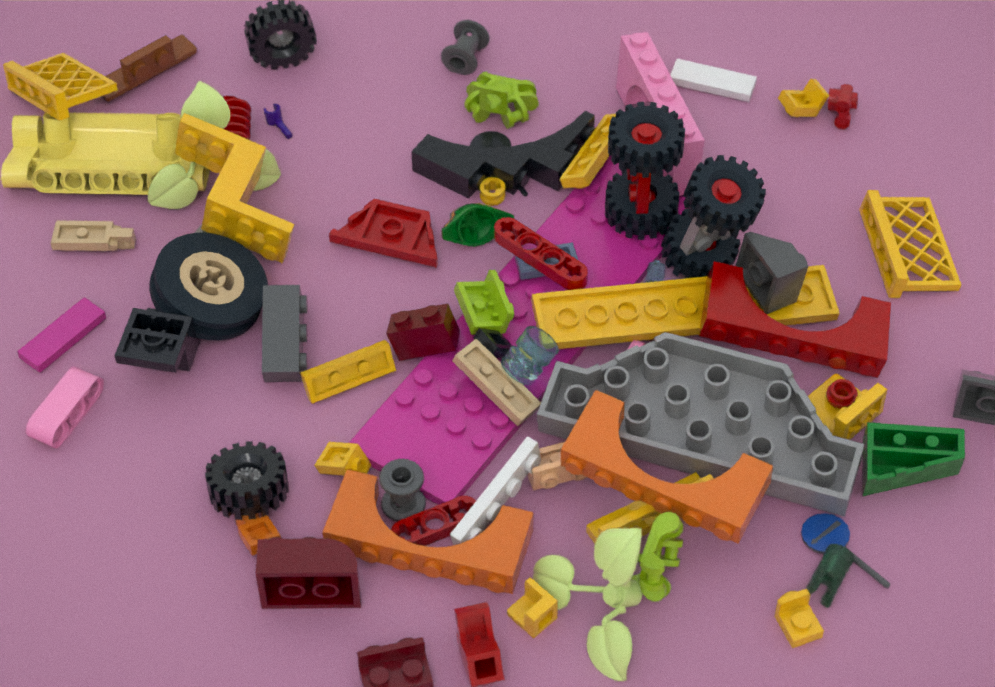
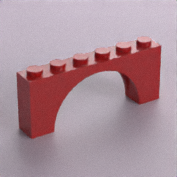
[699,261,891,378]

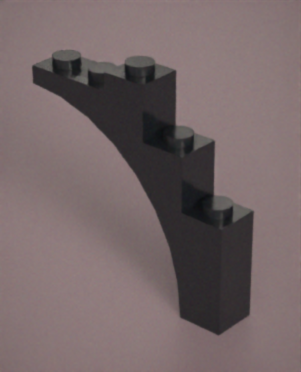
[411,111,595,199]

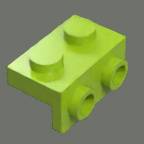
[454,270,514,335]

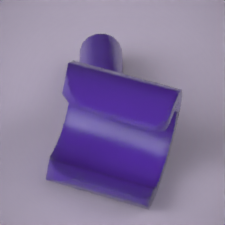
[264,103,293,139]

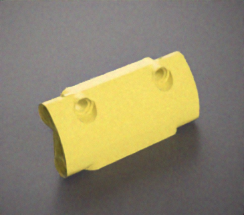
[1,112,210,195]

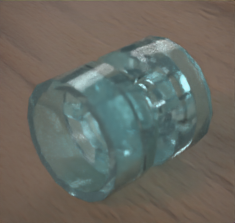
[501,326,559,385]

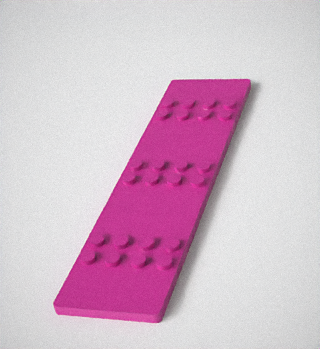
[349,156,690,505]

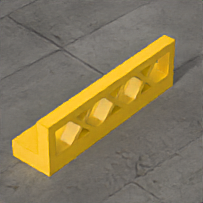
[586,472,714,544]

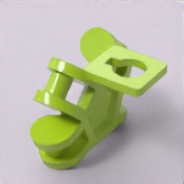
[464,72,539,129]
[630,512,684,602]

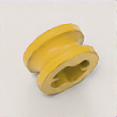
[480,177,505,206]

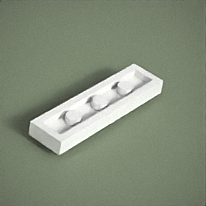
[450,436,541,545]

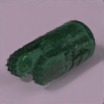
[805,544,855,608]

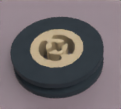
[149,232,268,340]

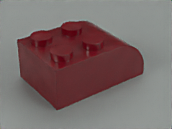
[255,537,361,609]

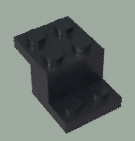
[114,308,201,373]

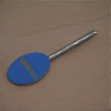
[801,513,890,588]

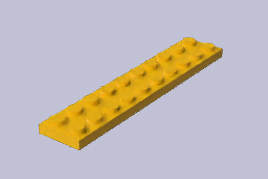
[531,265,840,351]

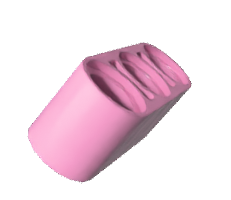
[26,366,104,448]

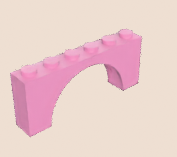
[616,32,705,196]

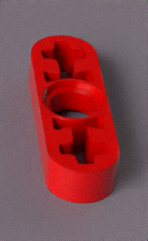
[391,496,476,546]

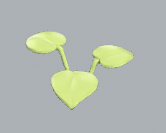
[148,81,281,209]
[533,528,642,681]

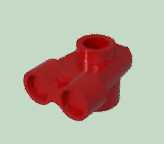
[828,84,858,129]

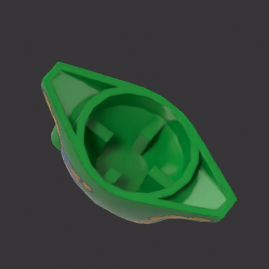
[441,203,514,247]

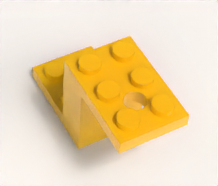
[175,113,295,263]

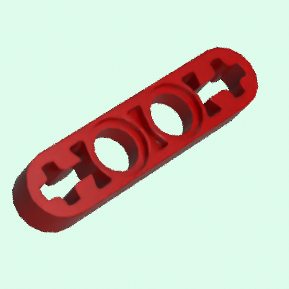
[494,217,588,290]

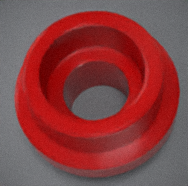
[826,379,858,409]

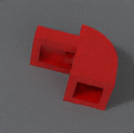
[454,602,504,687]

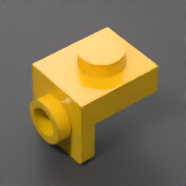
[778,79,829,117]

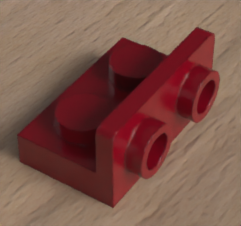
[357,637,433,687]

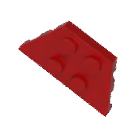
[329,198,438,267]

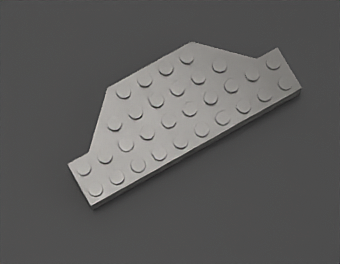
[537,332,864,516]

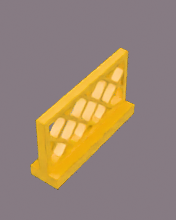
[3,53,118,121]
[859,190,962,298]

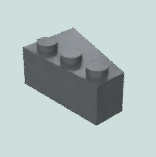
[262,285,308,382]

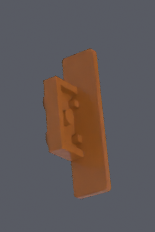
[101,35,197,102]

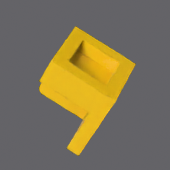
[507,578,558,638]

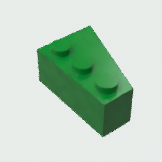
[862,422,965,497]

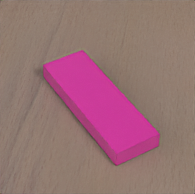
[17,297,106,373]

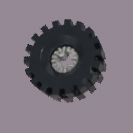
[244,0,317,70]
[205,441,289,520]

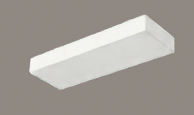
[671,59,757,102]

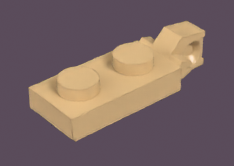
[50,220,136,251]

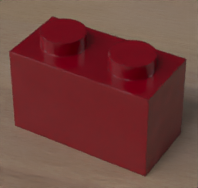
[386,303,460,361]

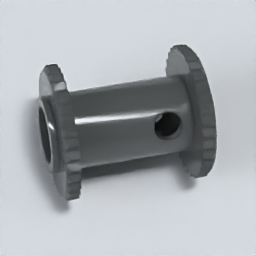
[441,20,490,75]
[379,459,426,522]

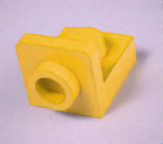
[314,442,371,476]
[775,589,824,649]

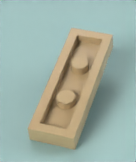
[452,339,541,426]

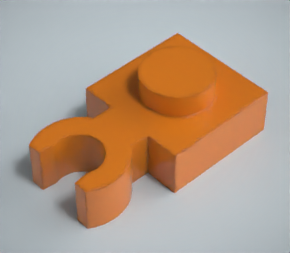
[234,513,281,556]

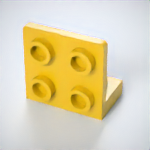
[808,373,888,440]

